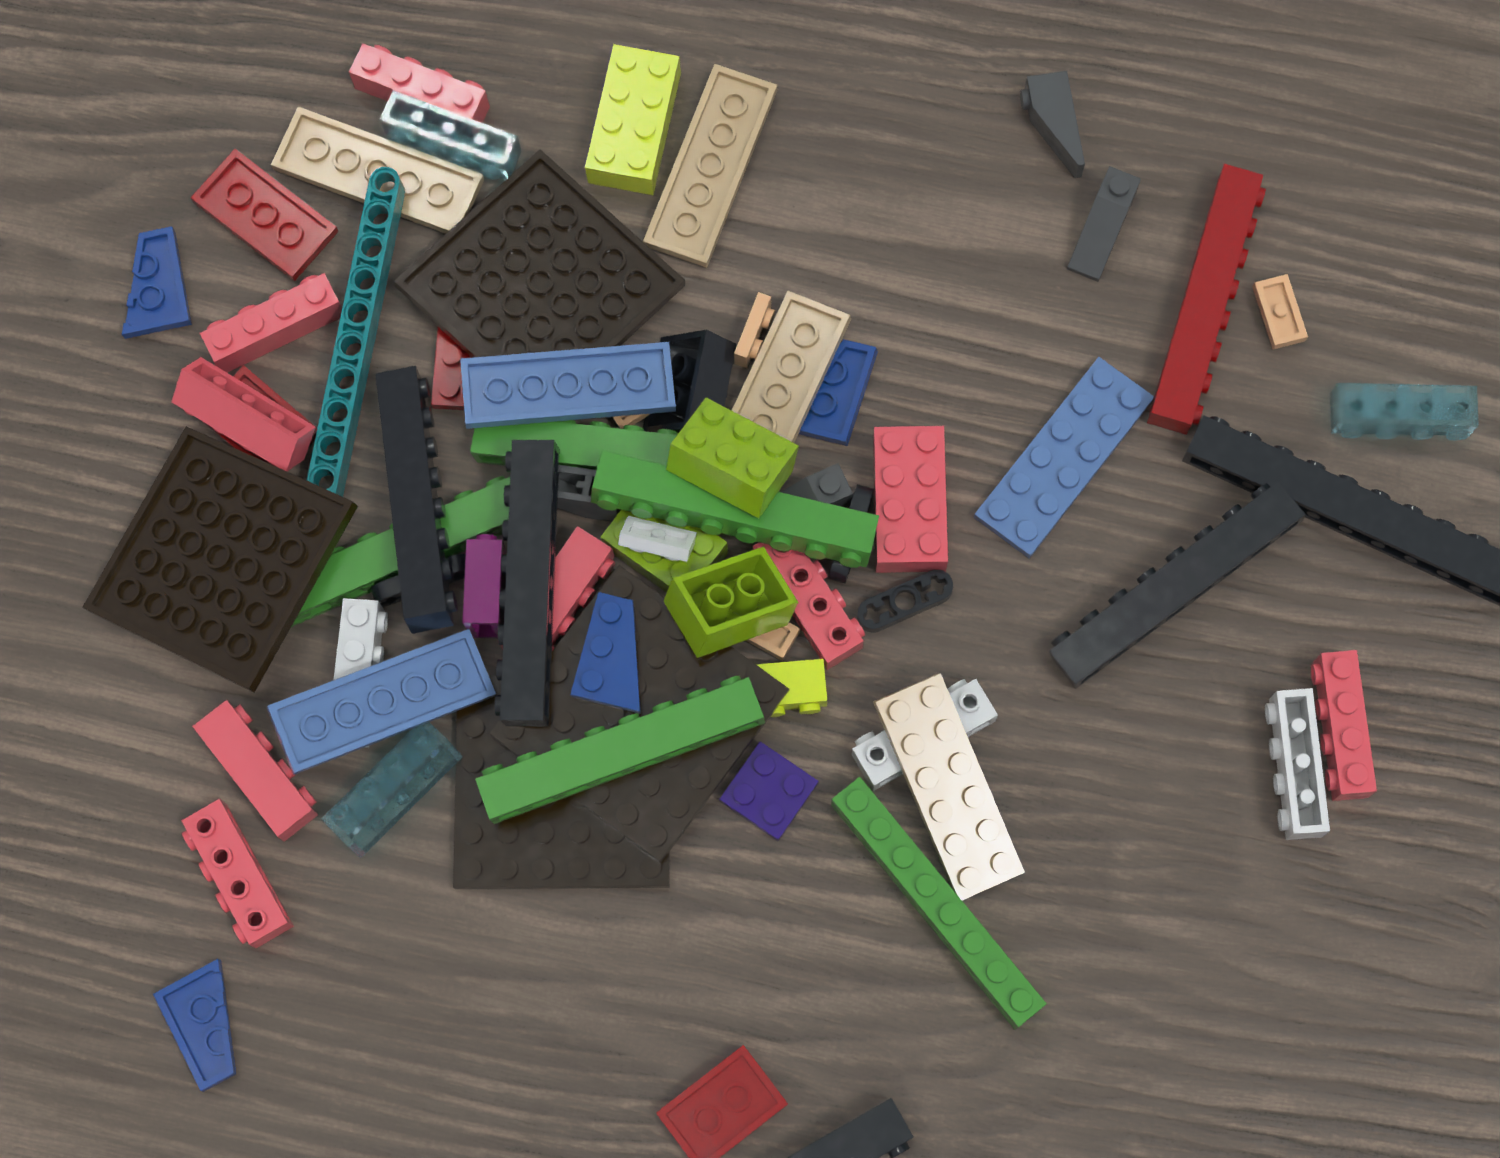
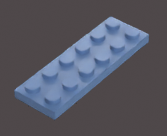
[460,342,676,429]
[974,357,1154,559]
[267,629,496,775]

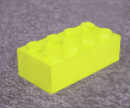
[585,44,681,195]

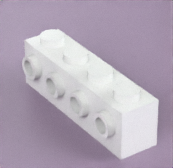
[334,598,388,748]
[852,679,998,791]
[1265,688,1330,840]

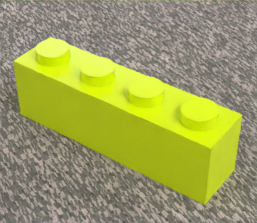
[756,659,827,717]

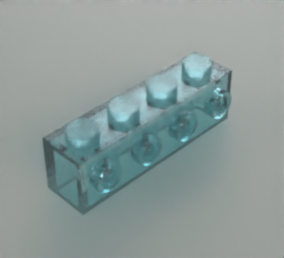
[379,91,522,180]
[1330,383,1479,440]
[321,722,463,859]

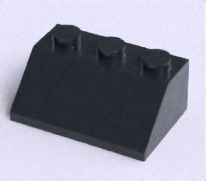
[643,329,736,433]

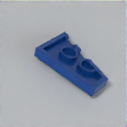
[122,226,192,339]
[799,339,878,446]
[570,592,641,714]
[153,959,236,1092]

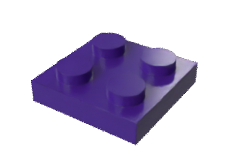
[719,741,819,841]

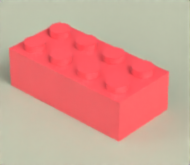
[873,426,948,573]

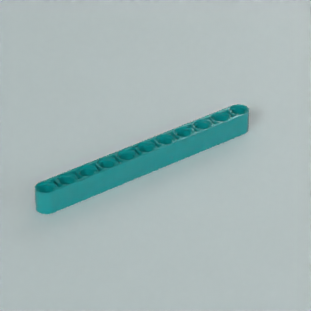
[307,167,405,497]

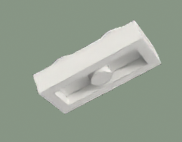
[618,516,697,562]

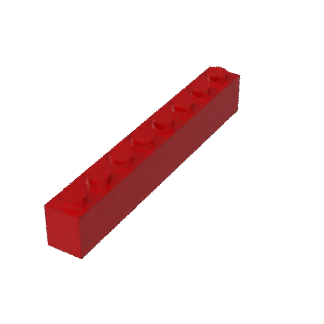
[1147,164,1266,435]

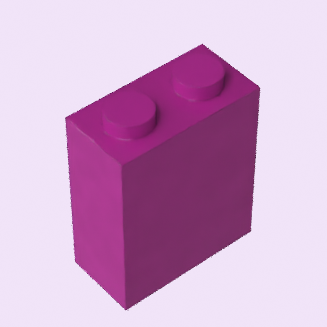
[462,534,507,639]

